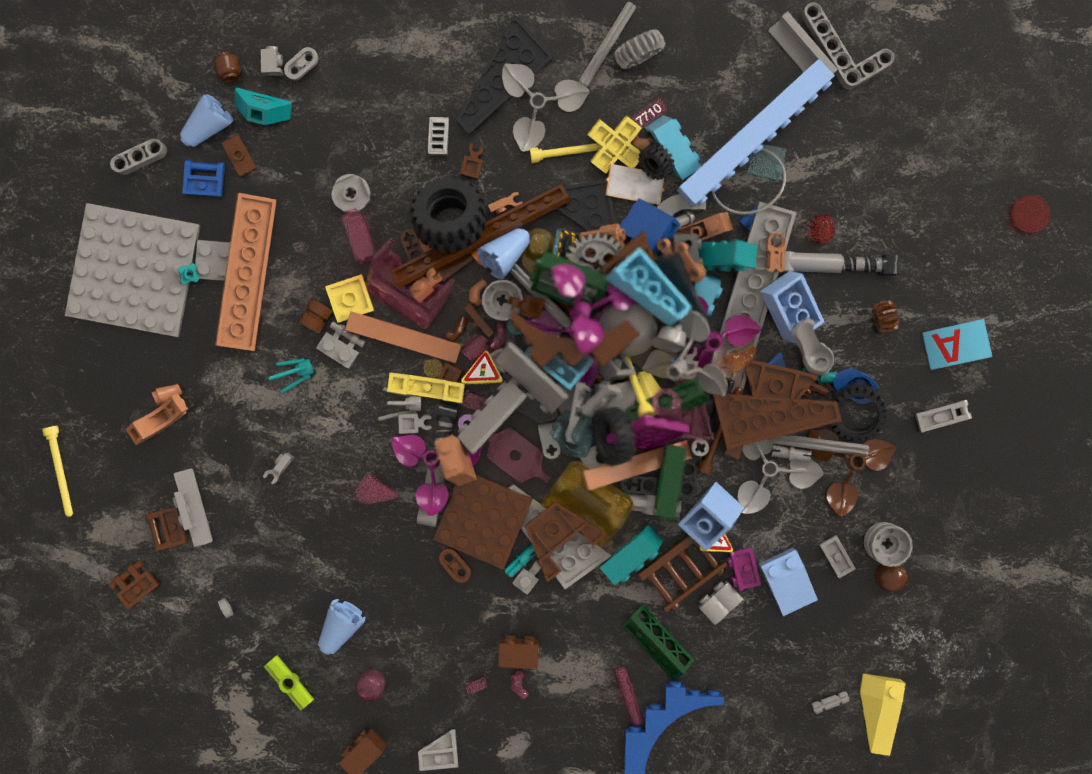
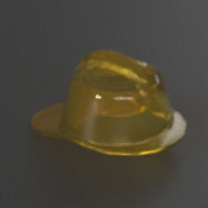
[522,228,554,273]

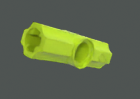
[264,655,314,710]

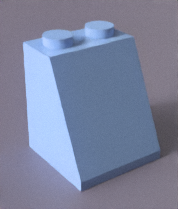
[678,482,744,551]

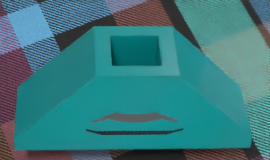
[234,88,292,125]

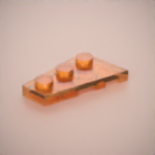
[720,344,757,374]

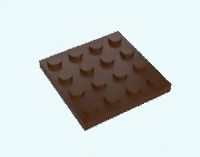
[433,474,533,570]

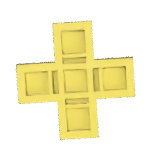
[588,115,642,173]

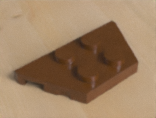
[744,358,818,399]

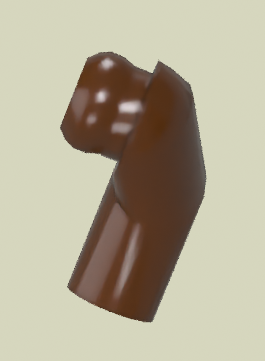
[445,317,468,342]

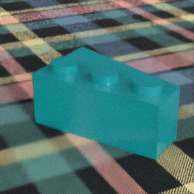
[600,523,664,585]

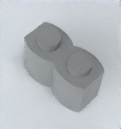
[698,581,743,625]

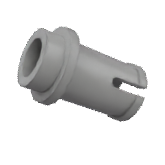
[675,210,695,230]

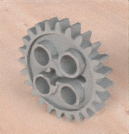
[565,231,623,295]

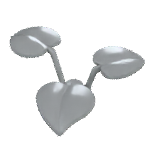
[502,64,590,152]
[642,311,727,397]
[738,438,824,514]

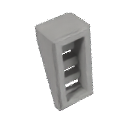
[428,117,449,156]

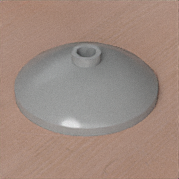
[599,302,657,356]

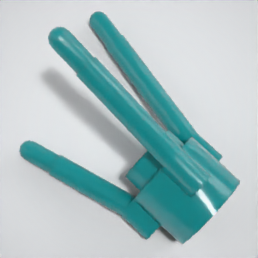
[268,358,314,394]

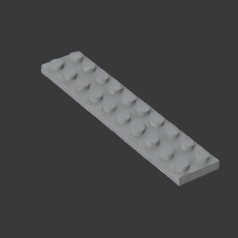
[710,201,797,395]

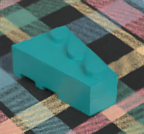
[698,240,757,272]

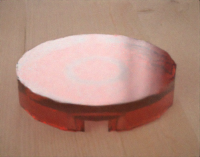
[1010,195,1050,234]

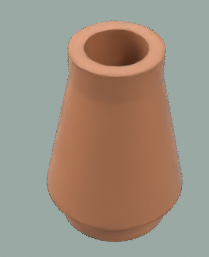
[152,384,182,406]

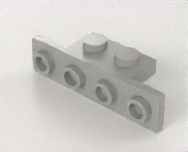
[173,468,213,547]

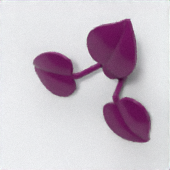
[551,265,636,354]
[683,296,761,376]
[526,297,613,386]
[392,435,483,516]

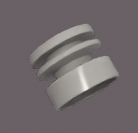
[482,280,523,320]
[864,522,912,567]

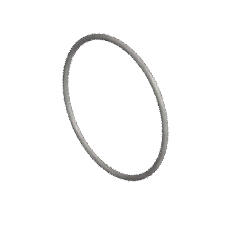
[711,148,786,215]

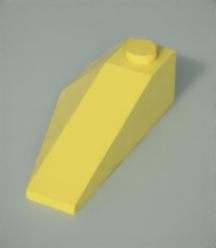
[860,673,905,756]

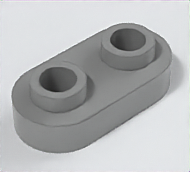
[284,47,319,81]

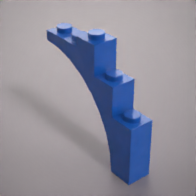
[624,681,724,774]

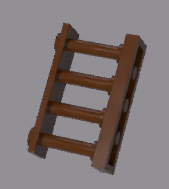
[638,534,727,612]

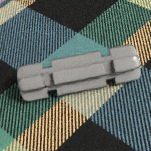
[812,691,849,714]

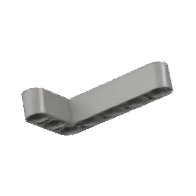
[802,2,894,89]

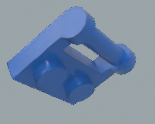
[182,160,225,197]

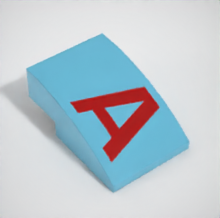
[922,319,992,370]

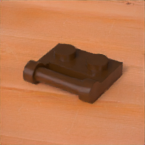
[145,507,188,552]

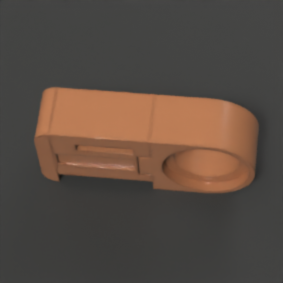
[765,233,786,272]

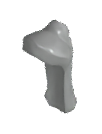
[791,318,834,375]

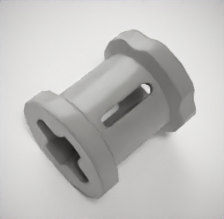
[690,439,709,456]

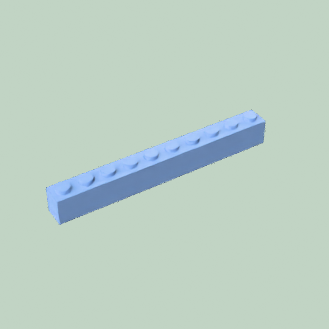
[677,59,835,207]

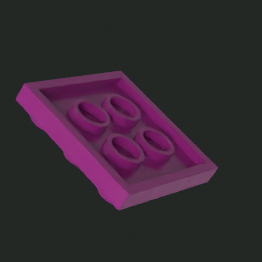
[607,415,690,451]

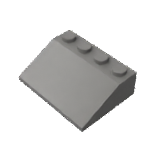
[495,342,568,414]

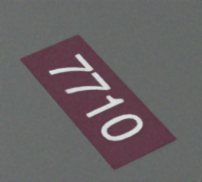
[631,97,668,129]

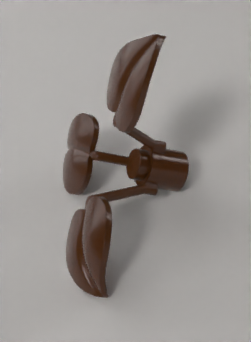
[808,429,896,517]

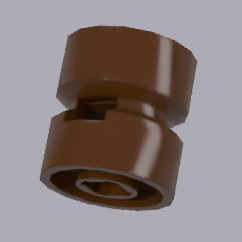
[298,298,333,334]

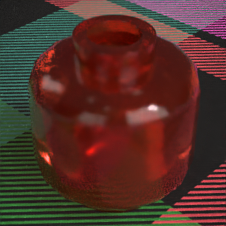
[810,214,835,243]

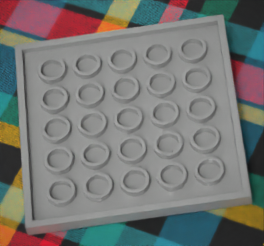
[65,203,200,337]

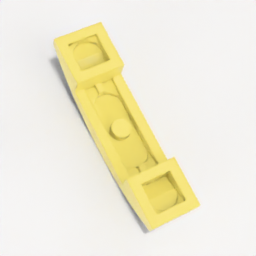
[387,372,465,403]

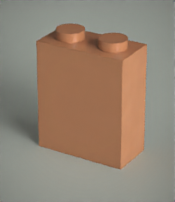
[435,435,477,486]

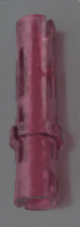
[615,667,644,726]

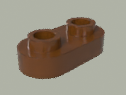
[439,548,471,583]

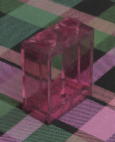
[342,209,378,264]

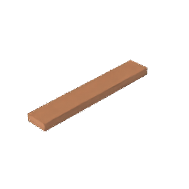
[345,311,461,363]
[582,440,692,490]

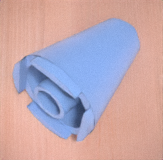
[180,94,233,147]
[477,228,530,279]
[318,599,366,655]

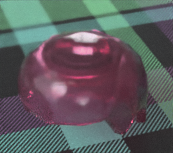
[356,669,386,701]

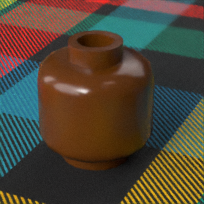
[213,52,241,82]

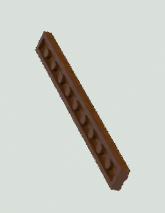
[390,184,570,288]

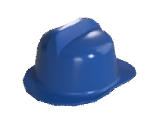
[834,369,878,404]

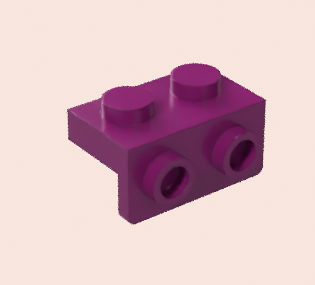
[727,547,761,591]

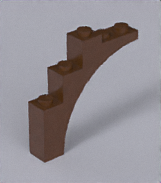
[509,312,640,367]

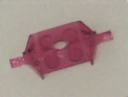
[487,427,551,484]

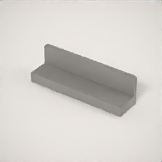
[768,11,838,74]

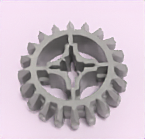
[614,29,665,69]

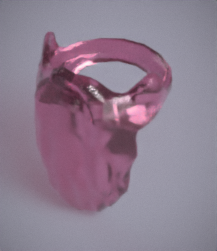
[652,389,682,422]

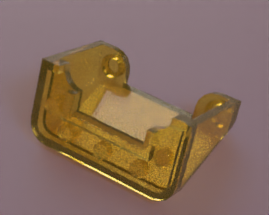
[540,461,634,549]

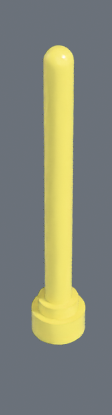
[530,143,601,163]
[624,356,655,417]
[42,426,73,517]

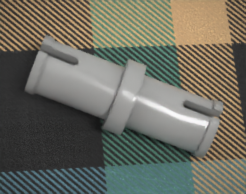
[771,444,812,463]

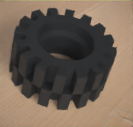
[638,142,675,180]

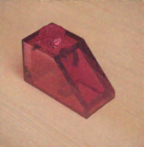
[354,473,400,504]

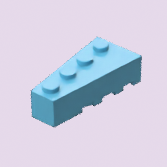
[605,248,692,326]

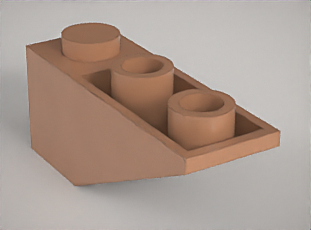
[671,212,734,243]

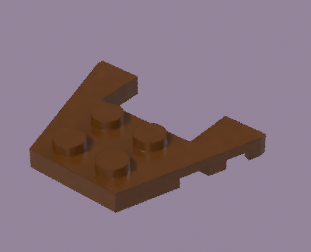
[525,501,606,582]

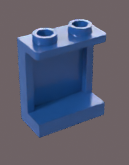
[620,198,681,257]

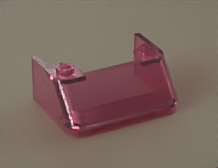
[366,238,454,329]

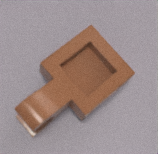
[488,192,522,215]
[409,268,443,302]

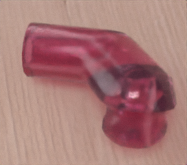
[489,322,507,350]
[511,671,529,700]

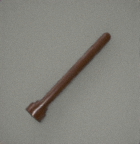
[697,387,742,474]

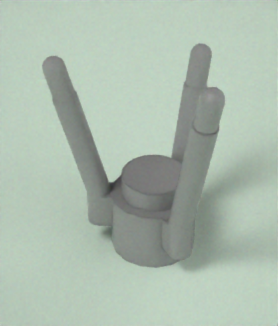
[378,387,421,421]

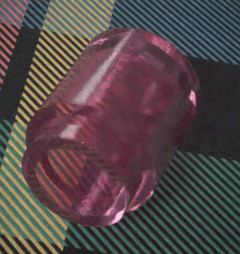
[461,334,489,362]

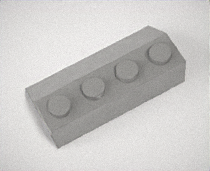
[458,380,527,453]

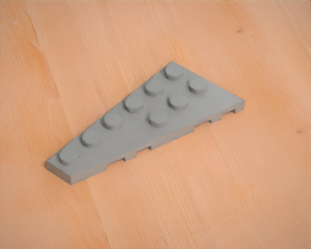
[509,484,612,589]

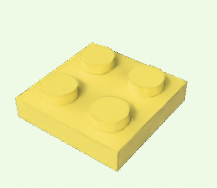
[325,274,374,323]

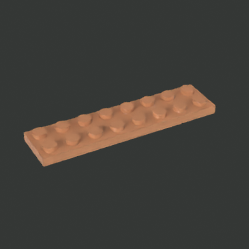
[215,193,276,351]

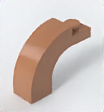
[126,393,188,445]

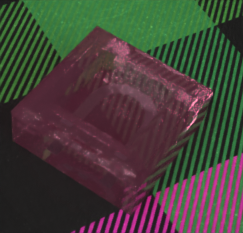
[466,678,487,694]

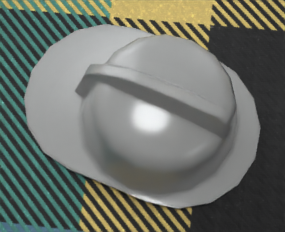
[650,324,687,352]

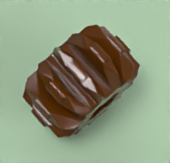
[872,300,899,334]

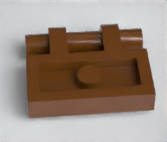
[109,560,160,610]

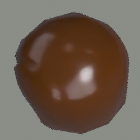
[876,564,908,592]

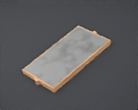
[605,164,665,205]

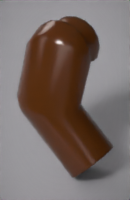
[803,381,829,397]

